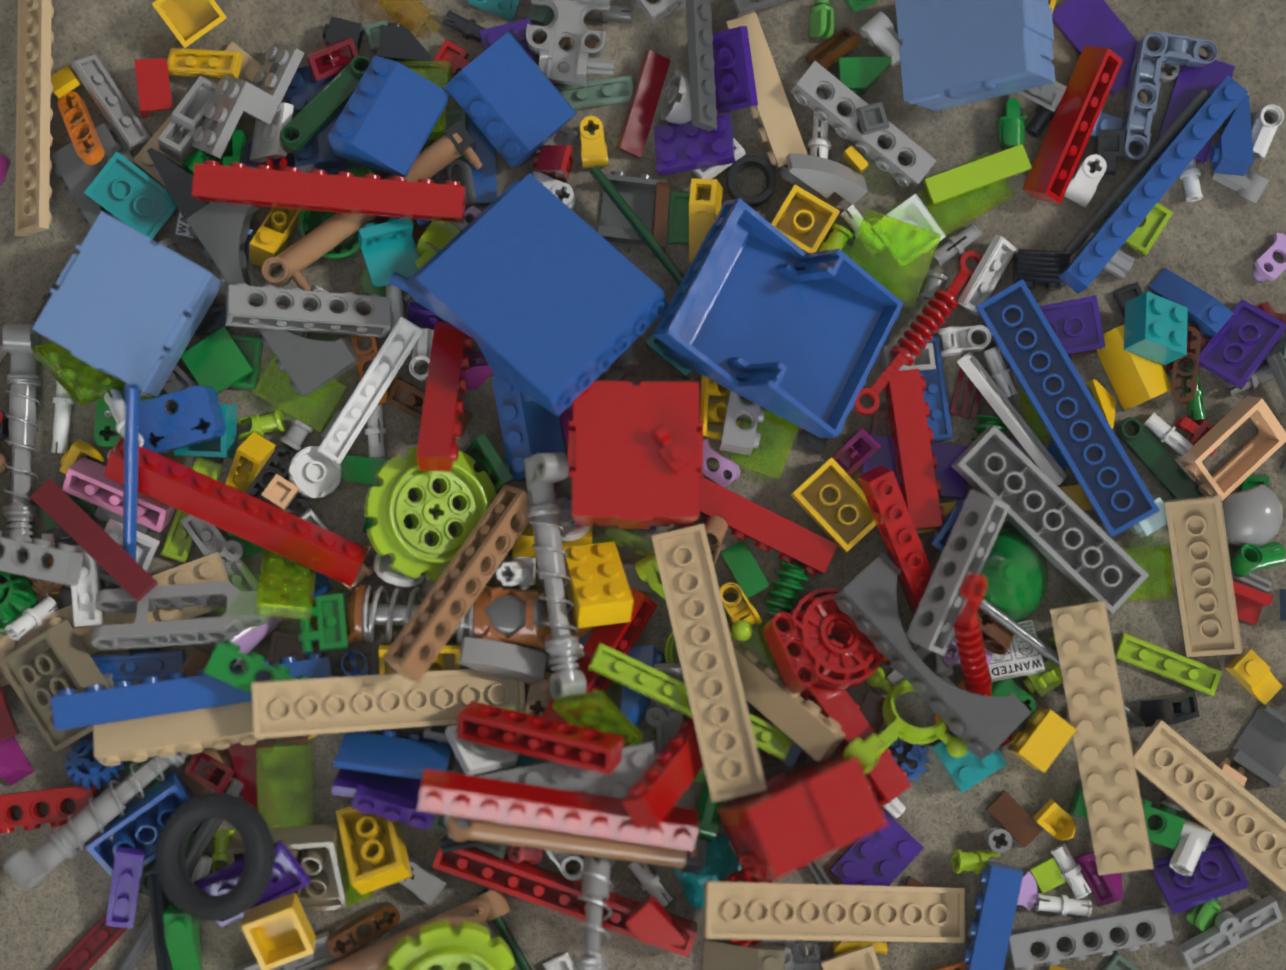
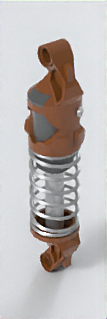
[306,584,596,653]

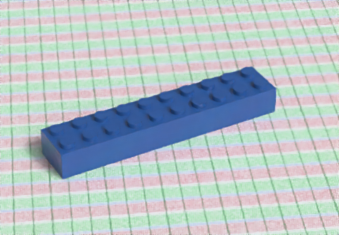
[976,279,1160,538]

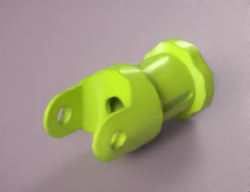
[817,223,853,252]
[237,408,286,441]
[212,829,235,872]
[951,849,1001,874]

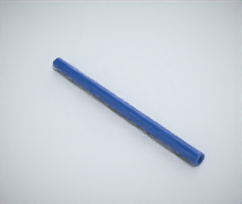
[123,384,140,561]

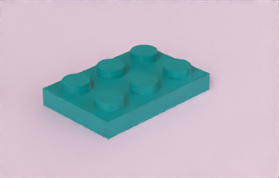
[83,151,177,239]

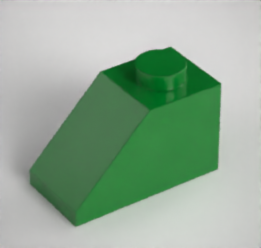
[837,57,892,97]

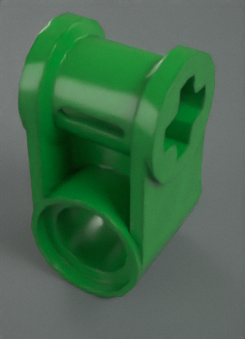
[991,678,1036,718]

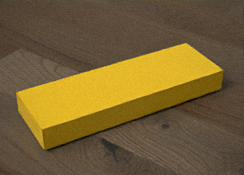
[167,48,244,79]

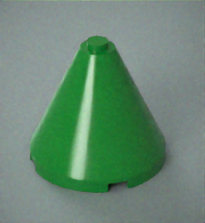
[978,523,1048,623]

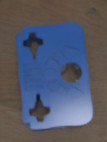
[139,385,226,454]

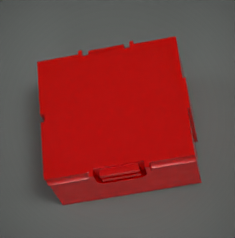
[568,381,703,529]
[716,757,890,880]

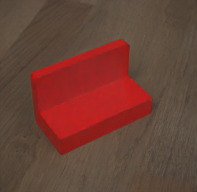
[134,58,172,118]
[1233,581,1273,625]

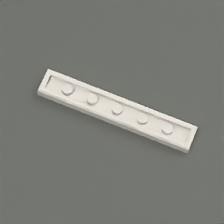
[317,316,424,465]
[957,352,1067,486]

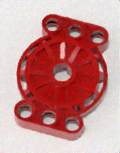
[763,587,890,694]

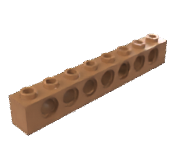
[383,484,530,683]

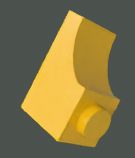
[225,432,276,493]
[1224,649,1283,705]

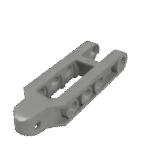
[91,581,272,650]

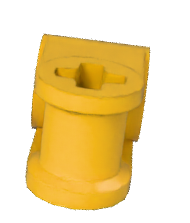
[580,116,609,169]
[720,583,762,627]

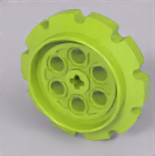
[364,446,497,581]
[381,920,517,970]

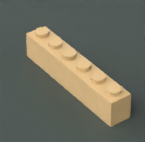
[725,12,808,173]
[732,640,846,762]
[93,701,264,766]

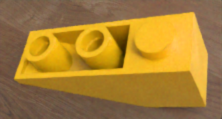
[689,179,723,264]
[249,207,302,272]

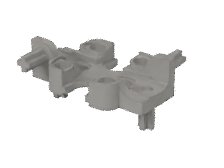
[526,0,615,86]

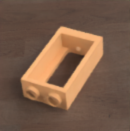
[1180,396,1286,501]

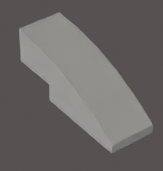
[158,76,217,162]
[786,153,868,205]
[458,637,546,685]

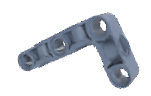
[1120,31,1218,162]

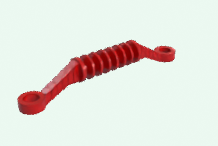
[853,251,983,416]
[953,573,1013,746]

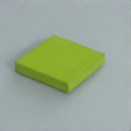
[1112,186,1173,257]

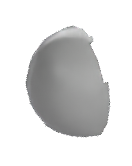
[1222,484,1283,548]

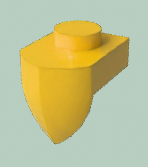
[59,439,104,475]
[1033,799,1076,840]

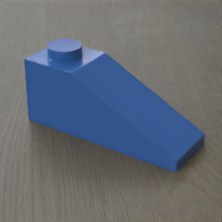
[1209,95,1254,176]
[1148,268,1234,338]
[620,645,666,732]

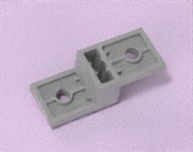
[191,42,304,158]

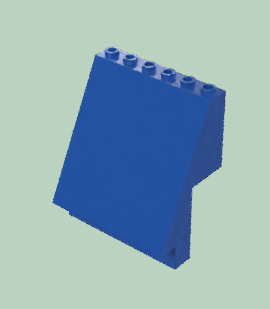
[405,173,668,416]
[653,198,904,438]

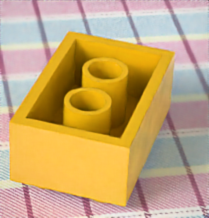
[790,457,876,553]
[563,541,633,628]
[336,806,413,895]

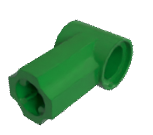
[1230,541,1286,577]
[697,784,723,841]

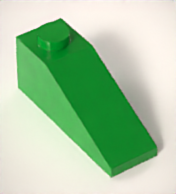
[164,902,203,970]

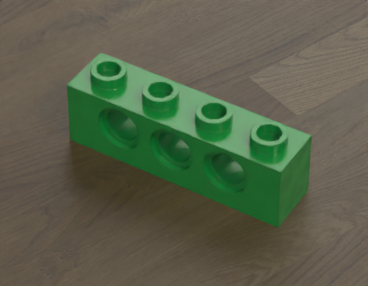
[204,640,310,694]
[1068,781,1186,850]

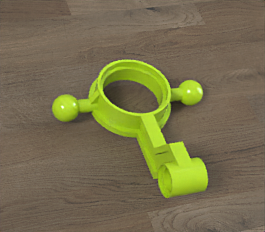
[635,552,753,682]
[843,667,968,775]

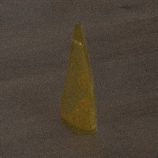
[376,0,441,38]

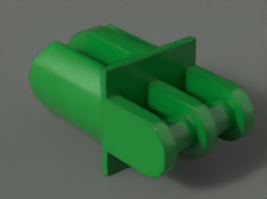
[996,98,1027,150]

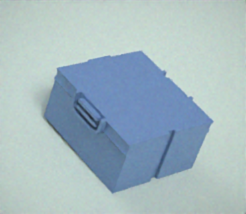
[895,0,1056,111]
[32,211,223,397]

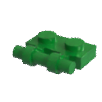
[296,593,349,654]

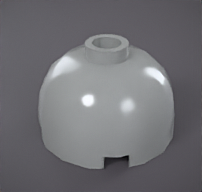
[660,70,692,124]

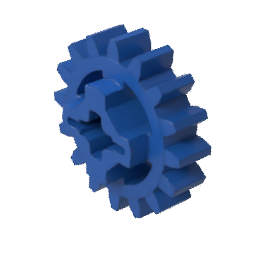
[64,734,125,790]

